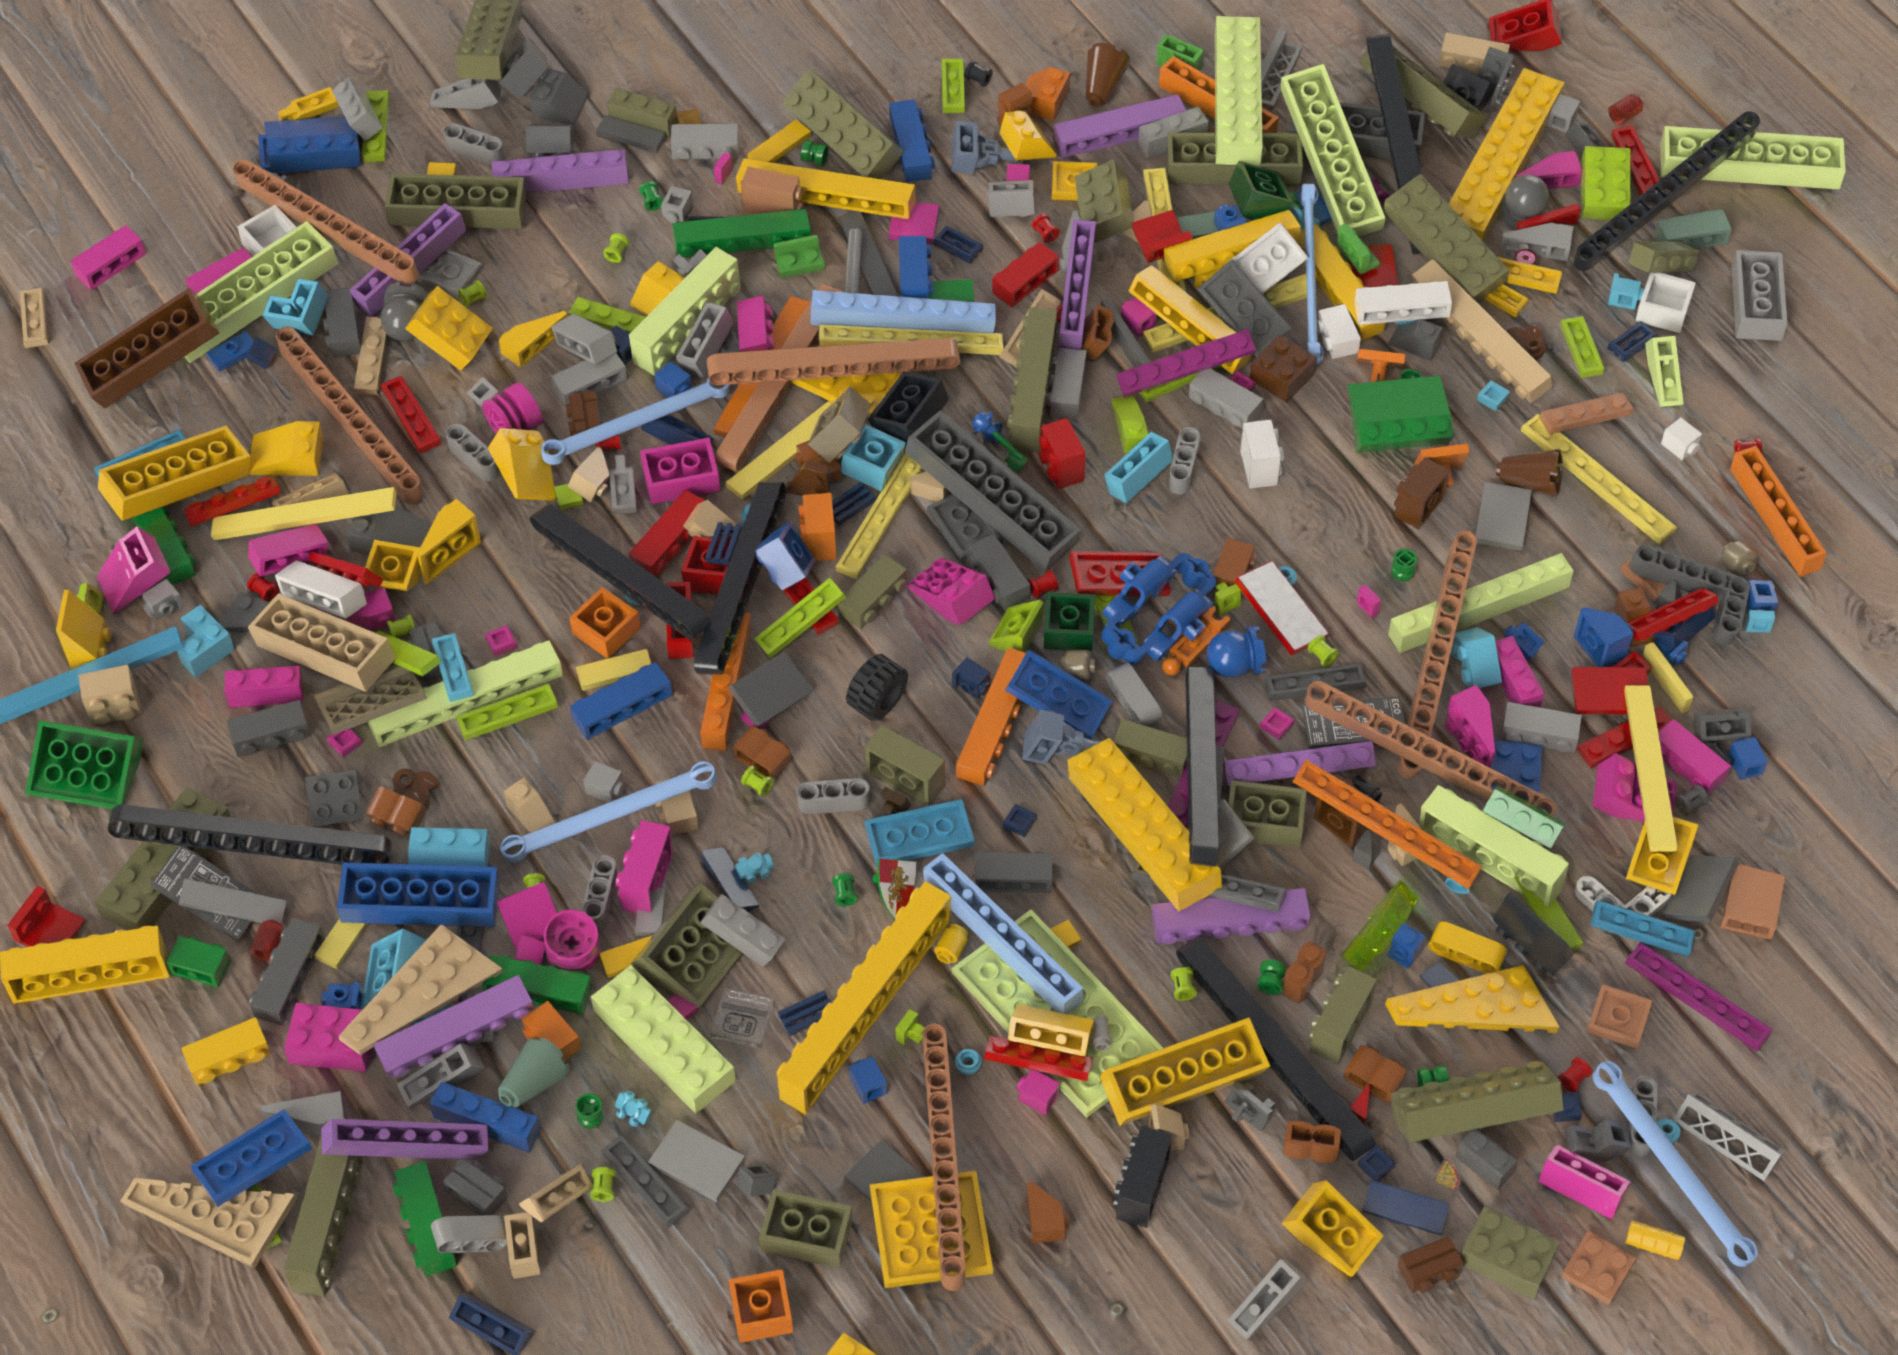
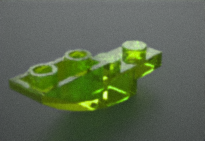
[1340,880,1419,972]

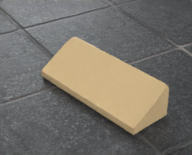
[272,473,348,507]
[519,1164,593,1222]

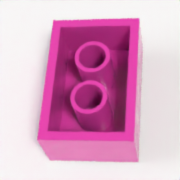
[640,438,720,504]
[616,820,674,913]
[284,1003,372,1072]

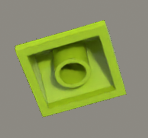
[988,600,1043,652]

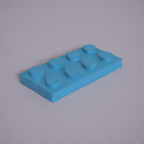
[864,799,975,868]

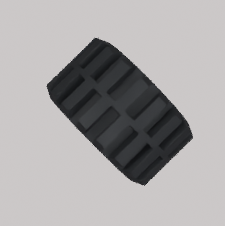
[846,654,908,722]

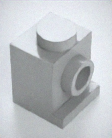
[661,186,693,223]
[467,377,503,410]
[142,579,184,620]

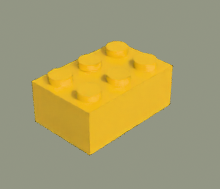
[405,286,493,371]

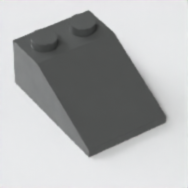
[346,506,432,555]

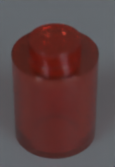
[1608,94,1643,125]
[249,920,283,961]

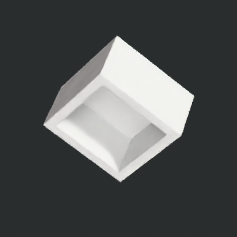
[237,205,297,256]
[1635,273,1696,333]
[1240,420,1284,489]

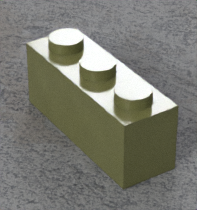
[607,88,678,138]
[1628,241,1699,273]
[838,554,908,629]
[1113,719,1187,777]

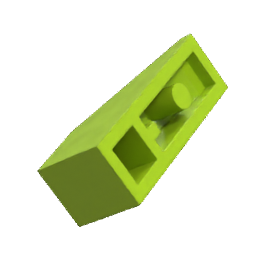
[1111,396,1148,456]

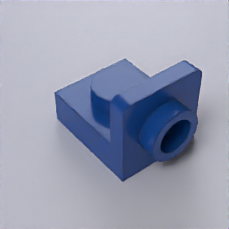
[1503,622,1544,661]
[1654,639,1689,668]

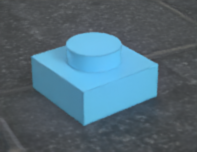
[1477,380,1510,411]
[1745,609,1775,633]

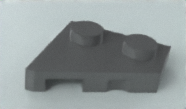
[219,592,270,633]

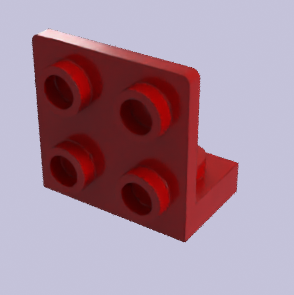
[1131,210,1193,263]
[7,886,85,947]

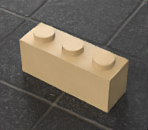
[1439,33,1510,74]

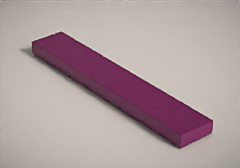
[1625,942,1773,1052]

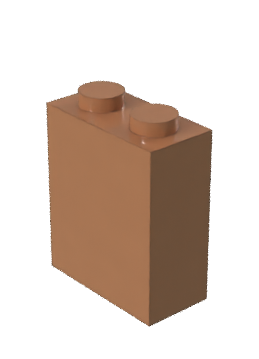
[741,167,804,214]
[1720,864,1785,940]

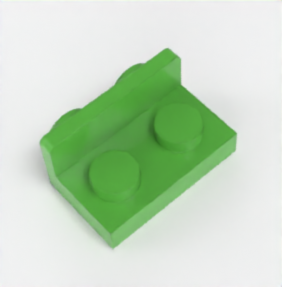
[1337,223,1379,274]
[774,235,825,278]

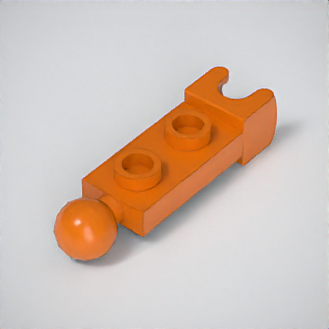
[1162,606,1231,676]

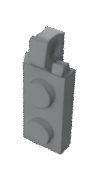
[609,455,637,515]

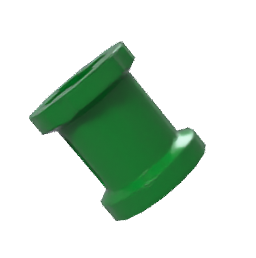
[639,181,663,211]
[832,873,858,907]

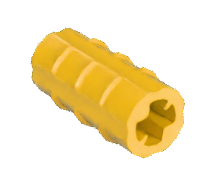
[1625,1220,1685,1260]

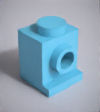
[1608,273,1644,310]

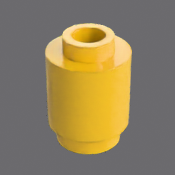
[934,924,968,964]

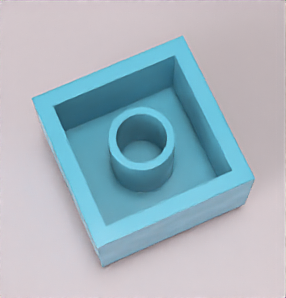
[841,425,906,491]

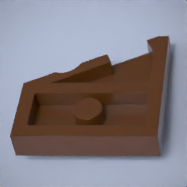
[786,461,830,496]

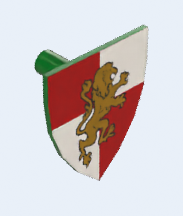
[872,858,916,920]

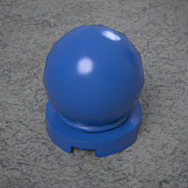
[1207,625,1266,678]

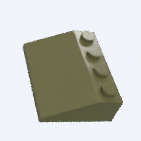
[631,882,742,1008]

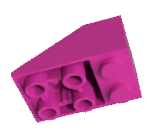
[96,526,171,614]
[907,557,995,626]
[1445,685,1495,768]
[1593,753,1677,822]

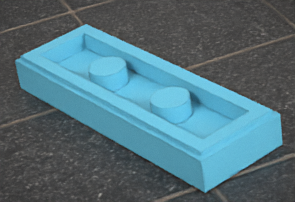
[432,633,474,702]

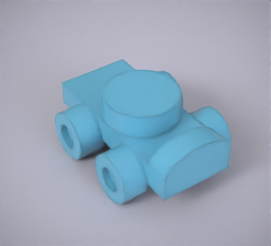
[735,853,774,883]
[614,1091,653,1127]

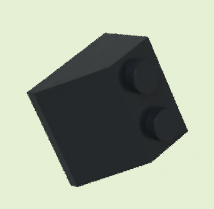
[1443,64,1497,111]

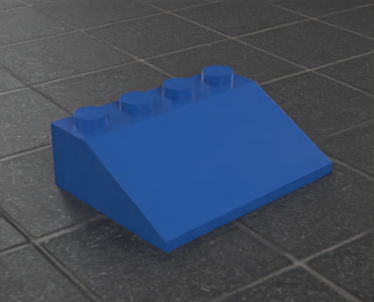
[264,116,360,173]

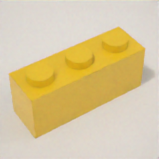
[1008,1003,1094,1056]
[181,1017,271,1085]

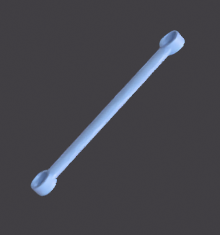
[1301,184,1324,365]
[541,378,730,465]
[500,761,717,863]
[1592,1061,1758,1267]

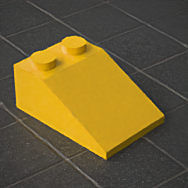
[249,421,324,476]
[488,428,556,501]
[417,499,481,585]
[56,590,111,670]
[1626,816,1698,895]
[1281,1180,1384,1277]

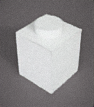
[1661,417,1702,460]

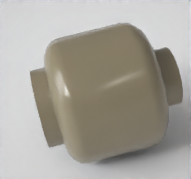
[1721,541,1758,576]
[1060,650,1098,681]

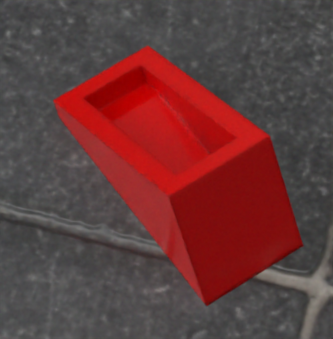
[1350,1084,1370,1125]

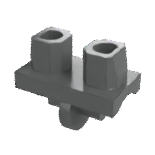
[1224,1081,1276,1131]

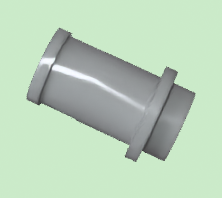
[1091,1015,1112,1051]

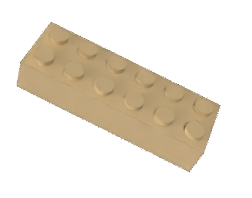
[248,593,397,692]

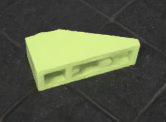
[1645,336,1684,407]

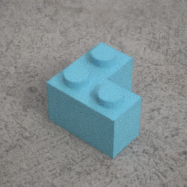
[262,279,329,335]
[177,605,235,678]
[1451,627,1502,688]

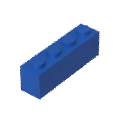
[889,99,935,183]
[570,662,672,740]
[430,1082,541,1153]

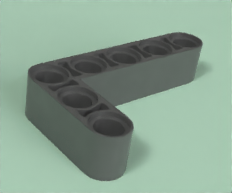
[1629,544,1750,646]

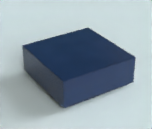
[246,337,277,369]
[1003,804,1037,838]
[1357,1145,1396,1182]

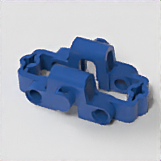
[1101,553,1216,665]

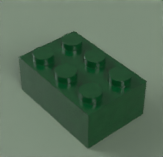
[1228,161,1293,220]

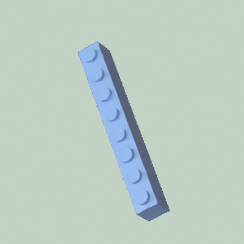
[810,290,996,333]
[923,853,1083,1014]

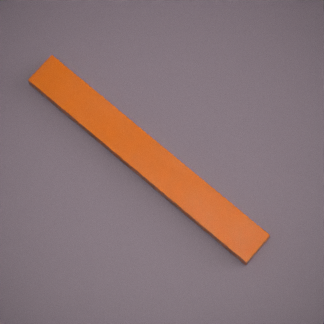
[713,295,810,437]
[1292,759,1482,889]

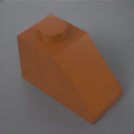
[1614,587,1654,647]
[1027,1182,1070,1243]

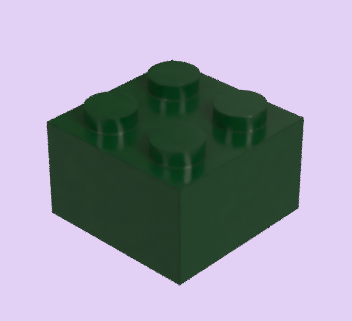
[1044,592,1095,651]

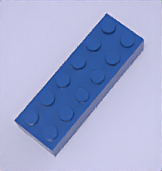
[337,863,500,927]

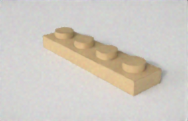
[999,289,1061,368]
[354,317,388,395]

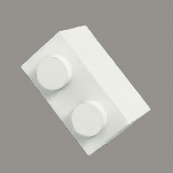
[1317,304,1361,359]

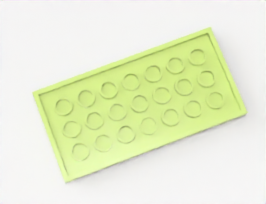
[952,910,1164,1118]

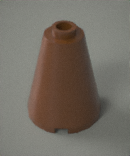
[1086,43,1130,106]
[1496,449,1563,497]

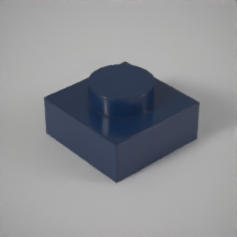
[1553,1092,1582,1122]

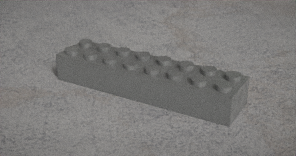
[905,410,1081,572]

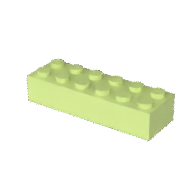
[629,247,741,376]
[1419,785,1569,907]
[591,965,736,1114]

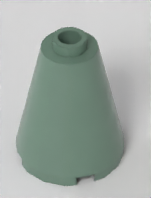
[498,1037,569,1107]

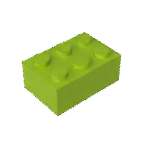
[1581,146,1630,220]

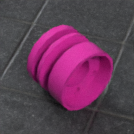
[482,382,543,434]
[543,909,600,973]

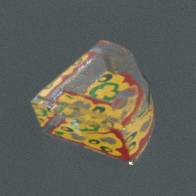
[1433,1155,1461,1192]

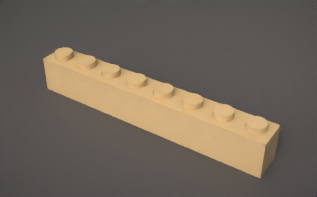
[1412,259,1553,404]

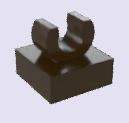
[880,786,911,815]

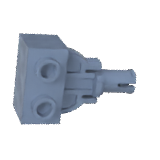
[951,121,1018,174]
[1022,710,1101,765]

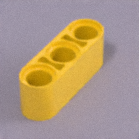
[1428,922,1507,974]

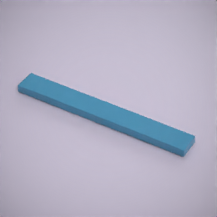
[0,626,184,724]

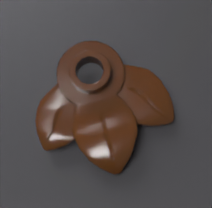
[1507,324,1546,360]
[393,768,440,810]

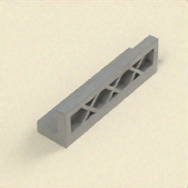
[1261,29,1302,110]
[1673,1091,1786,1181]

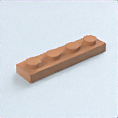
[1539,392,1634,435]

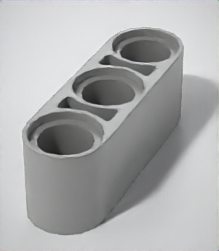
[443,123,505,166]
[446,424,500,481]
[1169,427,1200,495]
[1105,663,1162,726]
[797,778,870,814]
[582,855,618,931]
[1628,1076,1658,1157]
[430,1215,507,1253]

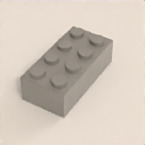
[1731,250,1787,341]

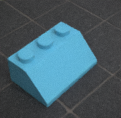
[408,827,491,867]
[360,929,426,1010]

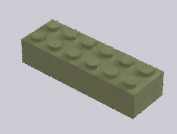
[455,0,522,80]
[1359,46,1488,139]
[782,69,905,180]
[1166,133,1303,185]
[385,173,527,229]
[1384,174,1509,303]
[1007,307,1057,452]
[95,787,231,931]
[1390,1061,1564,1143]
[283,1121,367,1296]

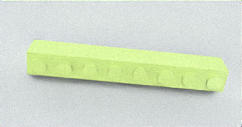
[1388,553,1574,653]
[365,640,563,747]

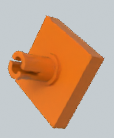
[1356,349,1405,382]
[1413,443,1470,487]

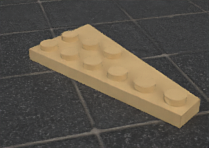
[339,924,503,1055]
[120,1178,298,1269]

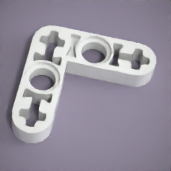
[1575,876,1672,917]

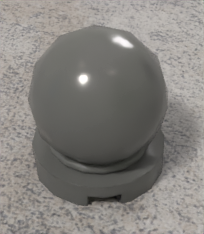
[1501,174,1549,230]
[380,282,429,342]

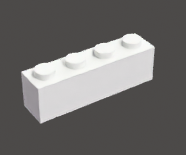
[1354,281,1452,325]
[275,560,367,619]

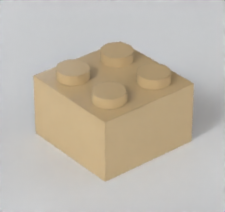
[78,665,142,726]

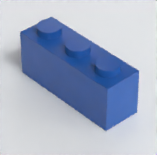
[899,236,933,299]

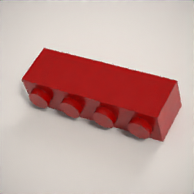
[628,489,705,577]

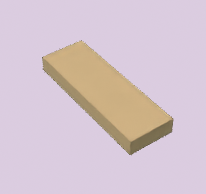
[20,288,48,348]

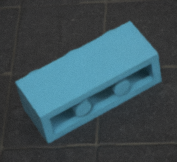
[1104,432,1173,503]

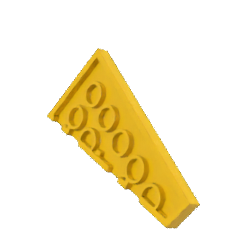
[1385,965,1559,1033]

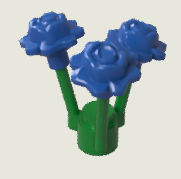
[972,411,1029,474]

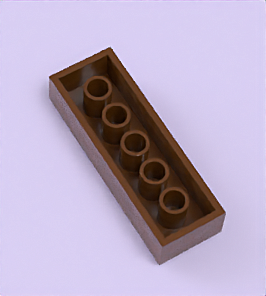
[74,288,220,409]

